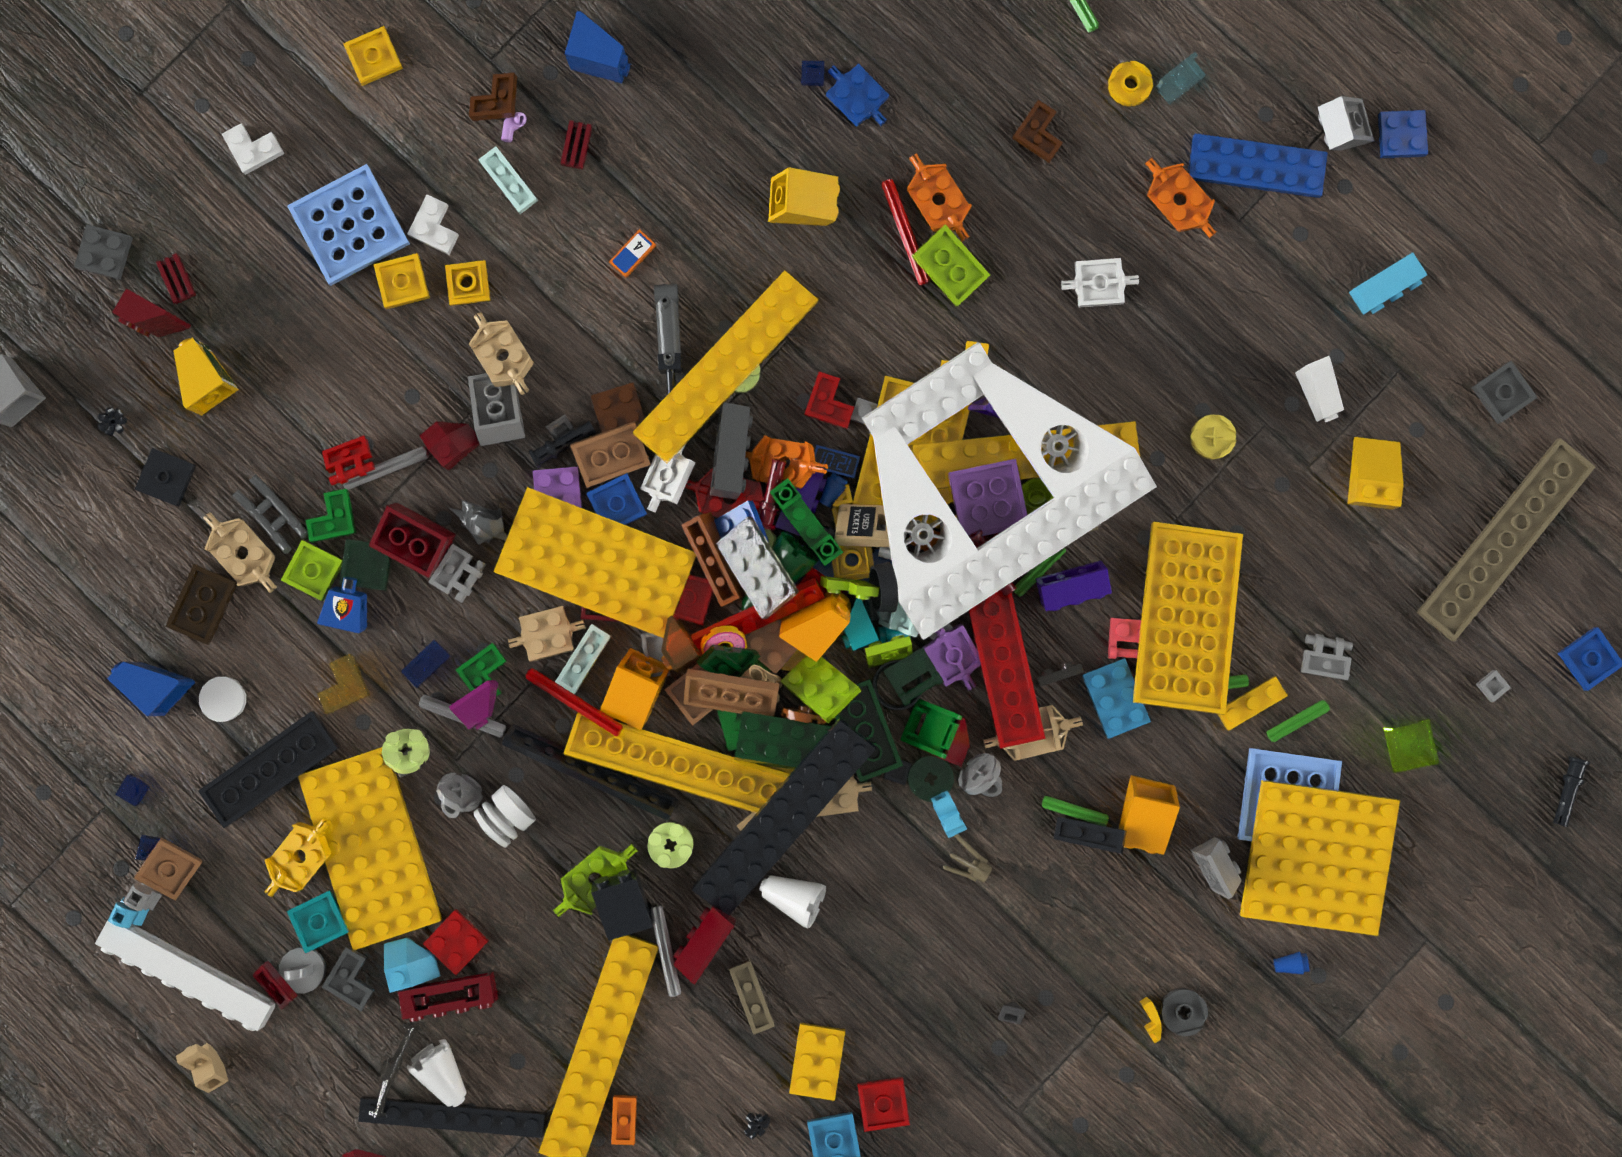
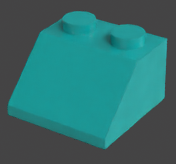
[841,598,879,651]

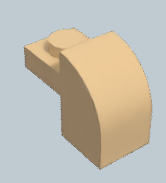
[176,1043,228,1093]

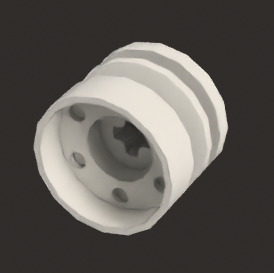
[473,785,536,848]

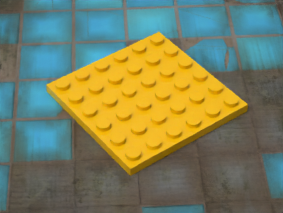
[1240,780,1400,936]

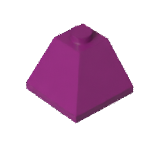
[449,680,498,730]

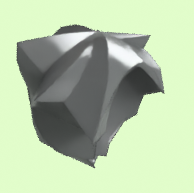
[450,500,508,545]

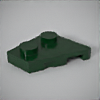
[697,645,761,677]

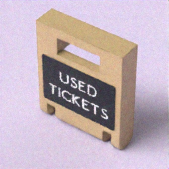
[834,504,890,547]

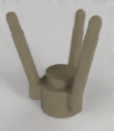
[943,834,992,883]

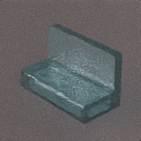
[1156,52,1206,105]

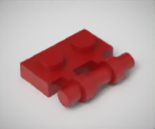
[322,436,375,486]

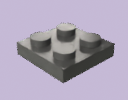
[74,224,133,280]
[1471,361,1538,424]

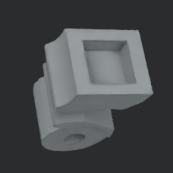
[123,883,163,911]

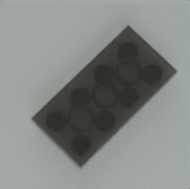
[716,517,799,619]

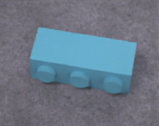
[1349,252,1427,315]

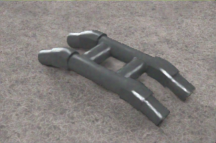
[232,474,308,554]

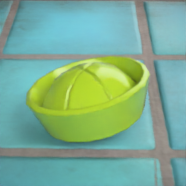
[1021,478,1054,514]

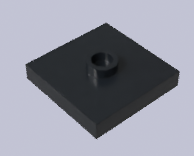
[135,448,196,507]

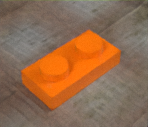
[611,1095,637,1145]

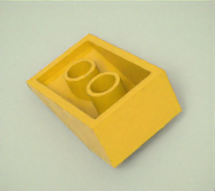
[1347,437,1403,509]

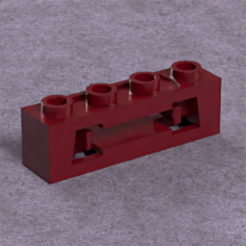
[398,971,498,1022]

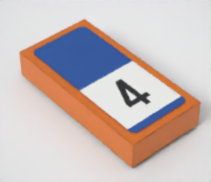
[609,229,656,278]

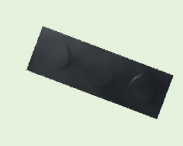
[1054,817,1127,854]

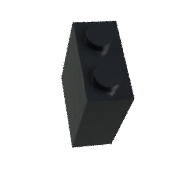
[591,869,653,941]

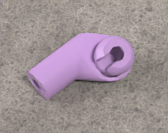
[501,112,527,142]

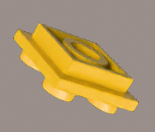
[445,260,490,306]
[832,546,874,580]

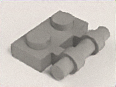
[428,544,486,603]
[1301,634,1353,680]

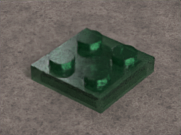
[339,539,391,591]

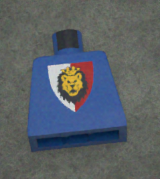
[317,577,367,634]

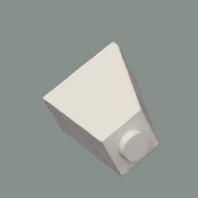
[1295,356,1344,422]

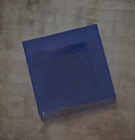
[801,60,824,86]
[115,774,150,806]
[135,835,160,861]

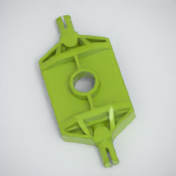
[553,844,638,917]

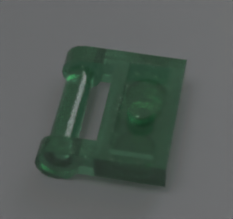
[883,647,944,706]

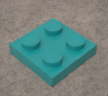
[287,890,349,953]

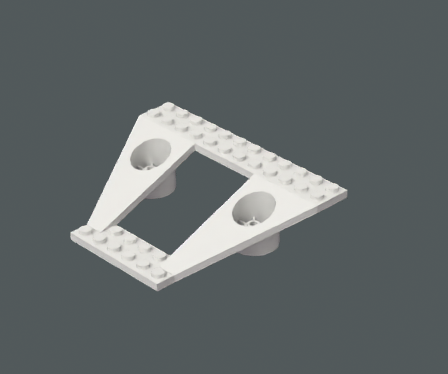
[862,342,1157,640]

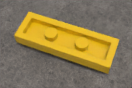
[1218,676,1288,730]

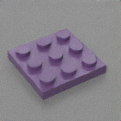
[948,459,1027,536]

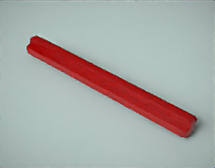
[882,179,930,285]
[525,668,623,736]

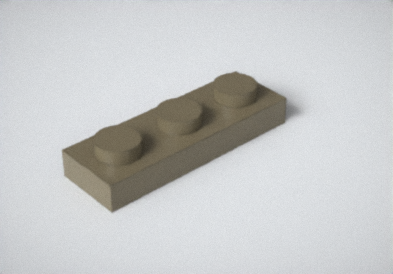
[729,960,775,1035]

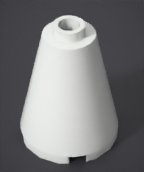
[759,875,826,928]
[407,1039,467,1107]

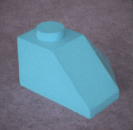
[384,937,441,993]

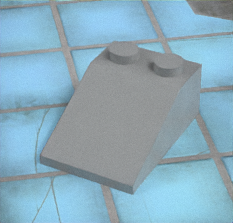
[468,373,525,446]
[1191,837,1242,899]

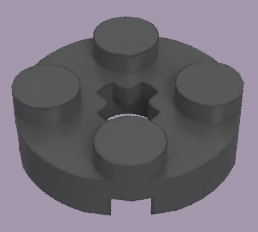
[1160,988,1208,1036]

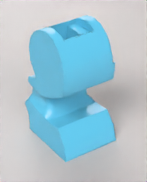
[931,791,967,838]
[108,897,149,928]

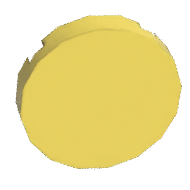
[1190,414,1236,460]

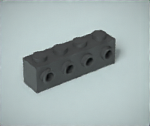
[710,402,753,500]

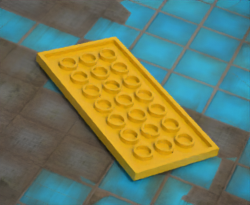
[494,487,696,638]
[1133,522,1243,715]
[298,747,442,950]

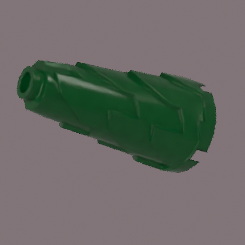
[741,532,818,611]

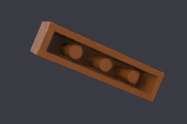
[681,512,748,607]

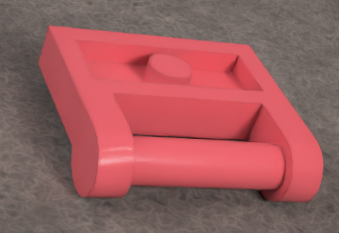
[1108,618,1141,659]

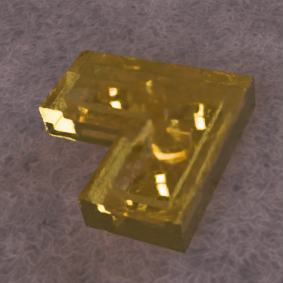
[317,654,370,714]

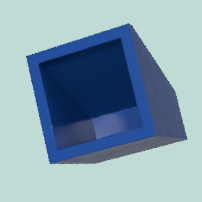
[565,11,630,83]
[107,662,196,717]

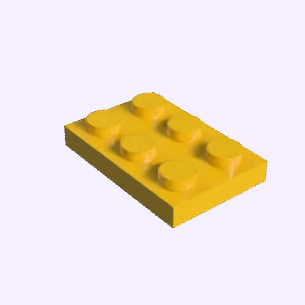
[789,1022,845,1101]

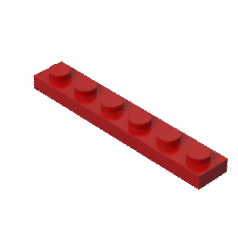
[691,578,826,655]

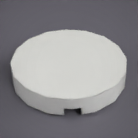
[199,677,246,722]

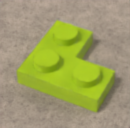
[820,576,879,600]

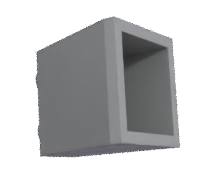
[0,354,46,427]

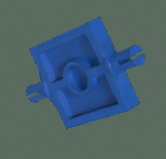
[826,63,889,127]

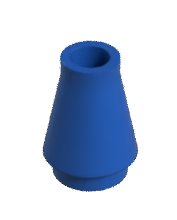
[819,472,848,508]
[1273,951,1309,975]

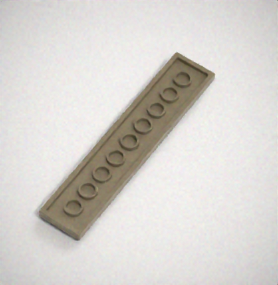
[1416,438,1596,641]

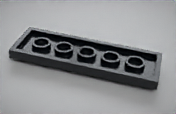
[198,711,340,828]

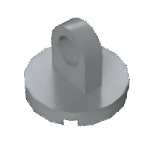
[958,753,1002,797]
[436,773,483,818]
[279,946,326,994]

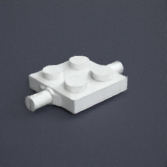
[1061,258,1139,308]
[640,444,695,513]

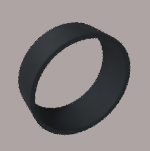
[869,562,898,612]
[873,660,923,710]

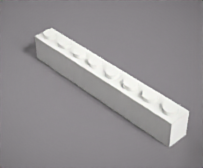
[95,920,277,1031]

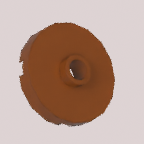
[781,705,826,724]

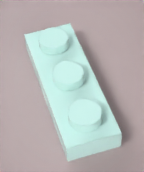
[478,146,538,214]
[555,624,612,694]

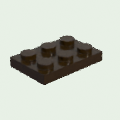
[165,564,237,645]

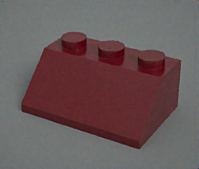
[112,288,191,337]
[369,502,456,578]
[673,906,736,985]

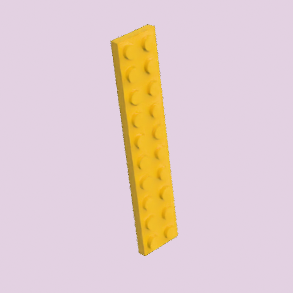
[633,270,818,464]
[912,421,1140,489]
[564,713,790,813]
[539,935,658,1157]

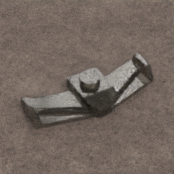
[368,1023,419,1118]

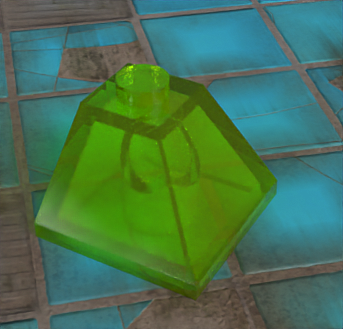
[1384,719,1439,773]

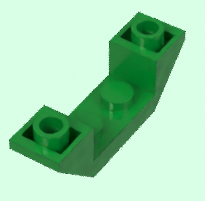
[770,478,843,566]

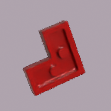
[804,371,854,429]

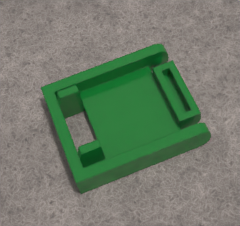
[900,699,963,759]

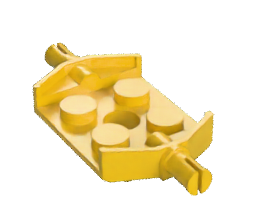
[264,817,331,897]

